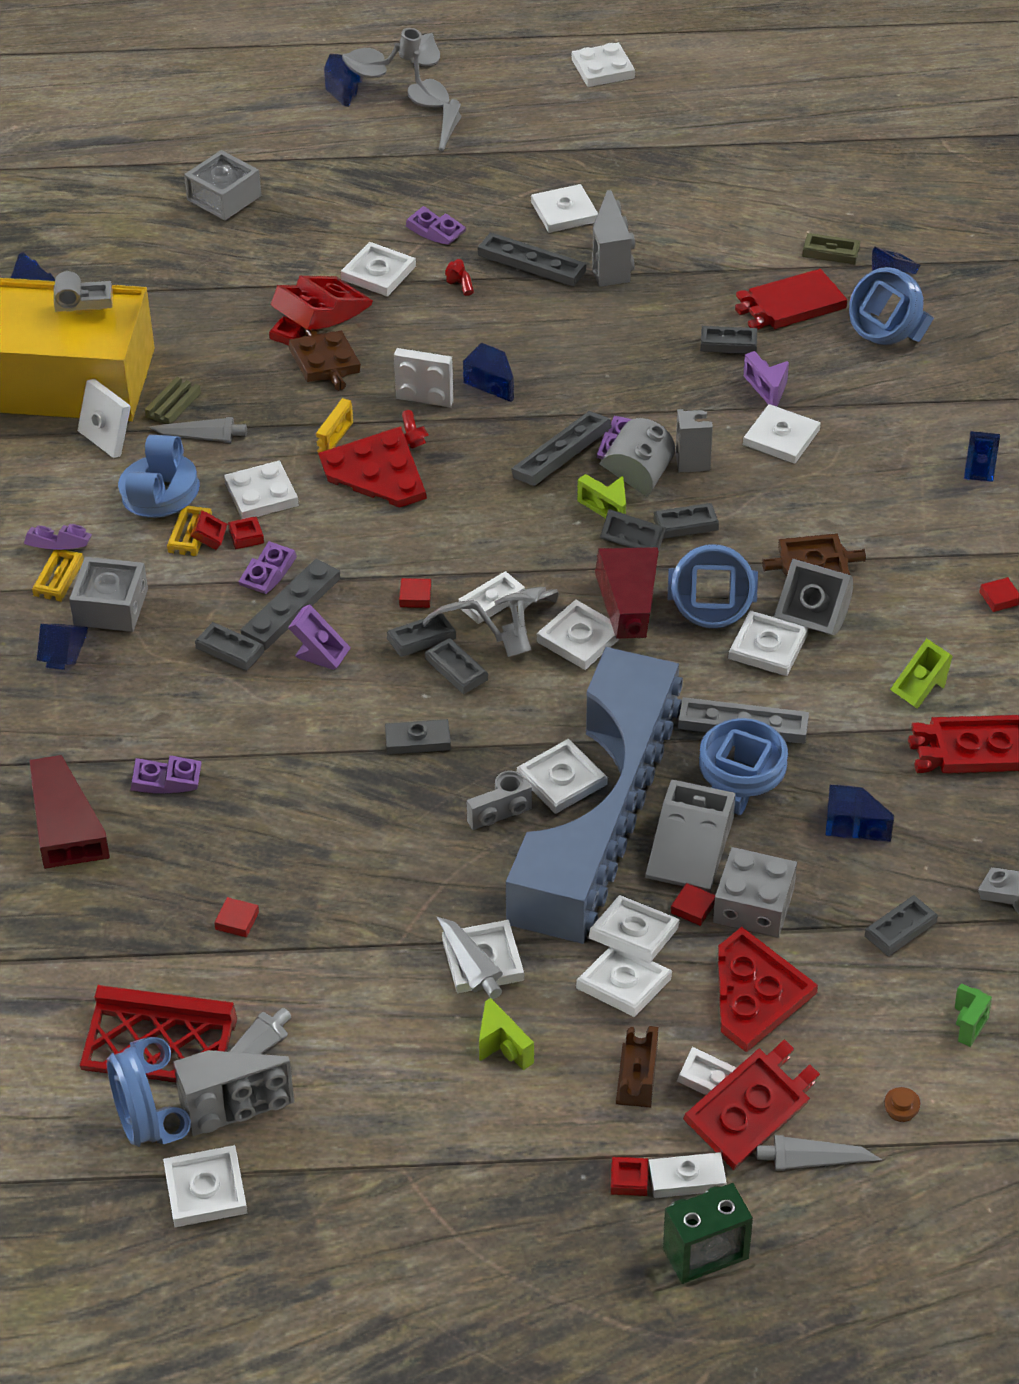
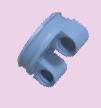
[849,267,934,345]
[118,435,200,518]
[668,544,758,628]
[699,718,788,815]
[107,1037,191,1147]

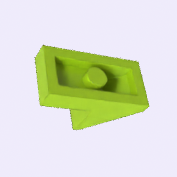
[577,474,626,519]
[890,638,953,709]
[479,998,534,1070]

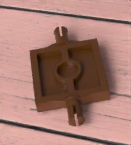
[289,328,361,391]
[762,533,866,577]

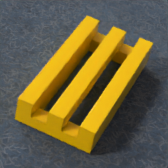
[316,398,353,453]
[167,506,212,557]
[32,550,84,602]

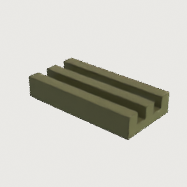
[802,233,861,265]
[145,377,201,424]

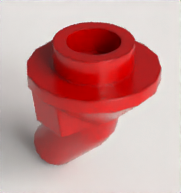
[445,259,474,296]
[402,410,429,450]

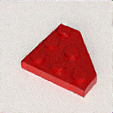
[318,426,427,508]
[718,927,818,1052]

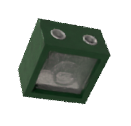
[663,1183,753,1284]

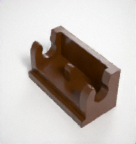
[616,1026,659,1108]

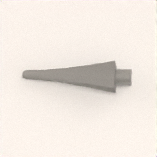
[439,99,462,152]

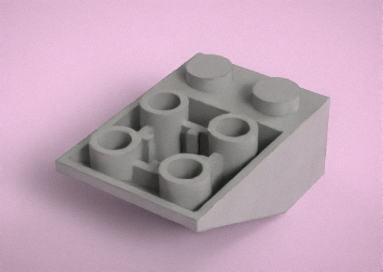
[592,190,635,287]
[645,779,736,892]
[173,1050,294,1136]

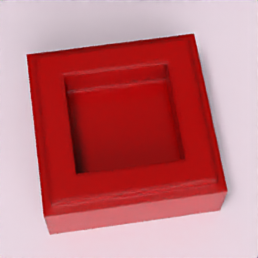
[269,316,305,346]
[191,510,228,550]
[228,516,264,550]
[980,577,1019,612]
[399,578,432,608]
[671,883,715,926]
[214,897,259,938]
[611,1157,648,1196]

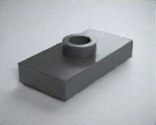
[700,326,757,353]
[654,503,719,539]
[600,509,666,550]
[387,613,456,657]
[195,622,264,671]
[425,638,488,695]
[385,719,451,755]
[865,895,938,957]

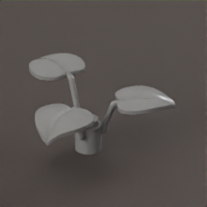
[342,28,449,108]
[423,587,559,657]

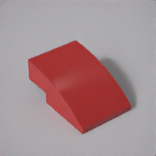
[270,275,373,330]

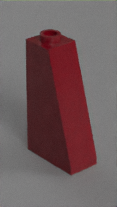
[595,547,659,639]
[29,755,110,869]

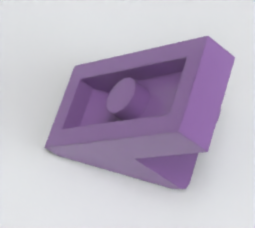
[744,351,789,407]
[288,604,351,670]

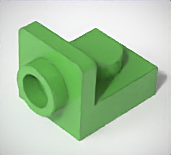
[955,984,992,1047]

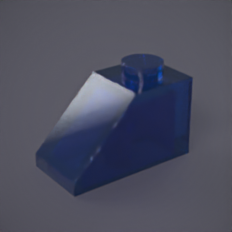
[964,431,1000,482]
[36,623,88,670]

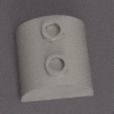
[599,418,675,497]
[774,559,853,635]

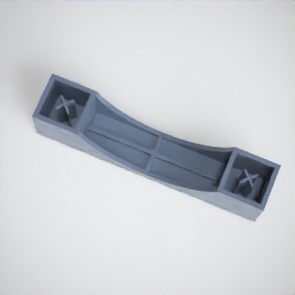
[506,647,683,944]

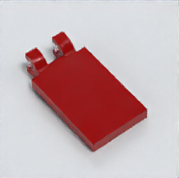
[735,268,848,330]
[908,715,1019,773]
[683,1039,820,1170]

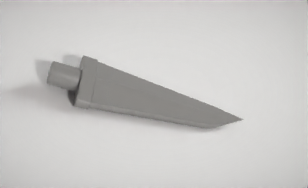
[149,417,247,443]
[436,916,503,999]
[229,1008,291,1054]
[756,1135,882,1171]

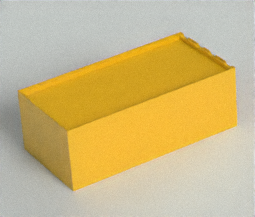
[0,278,155,422]

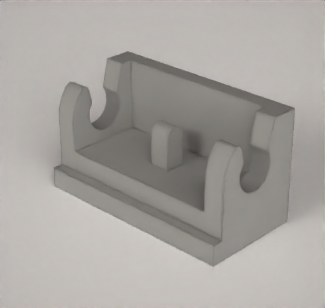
[675,409,713,473]

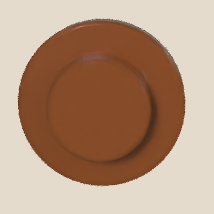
[884,1087,921,1122]

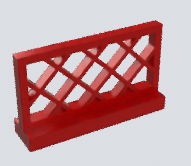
[79,985,237,1083]

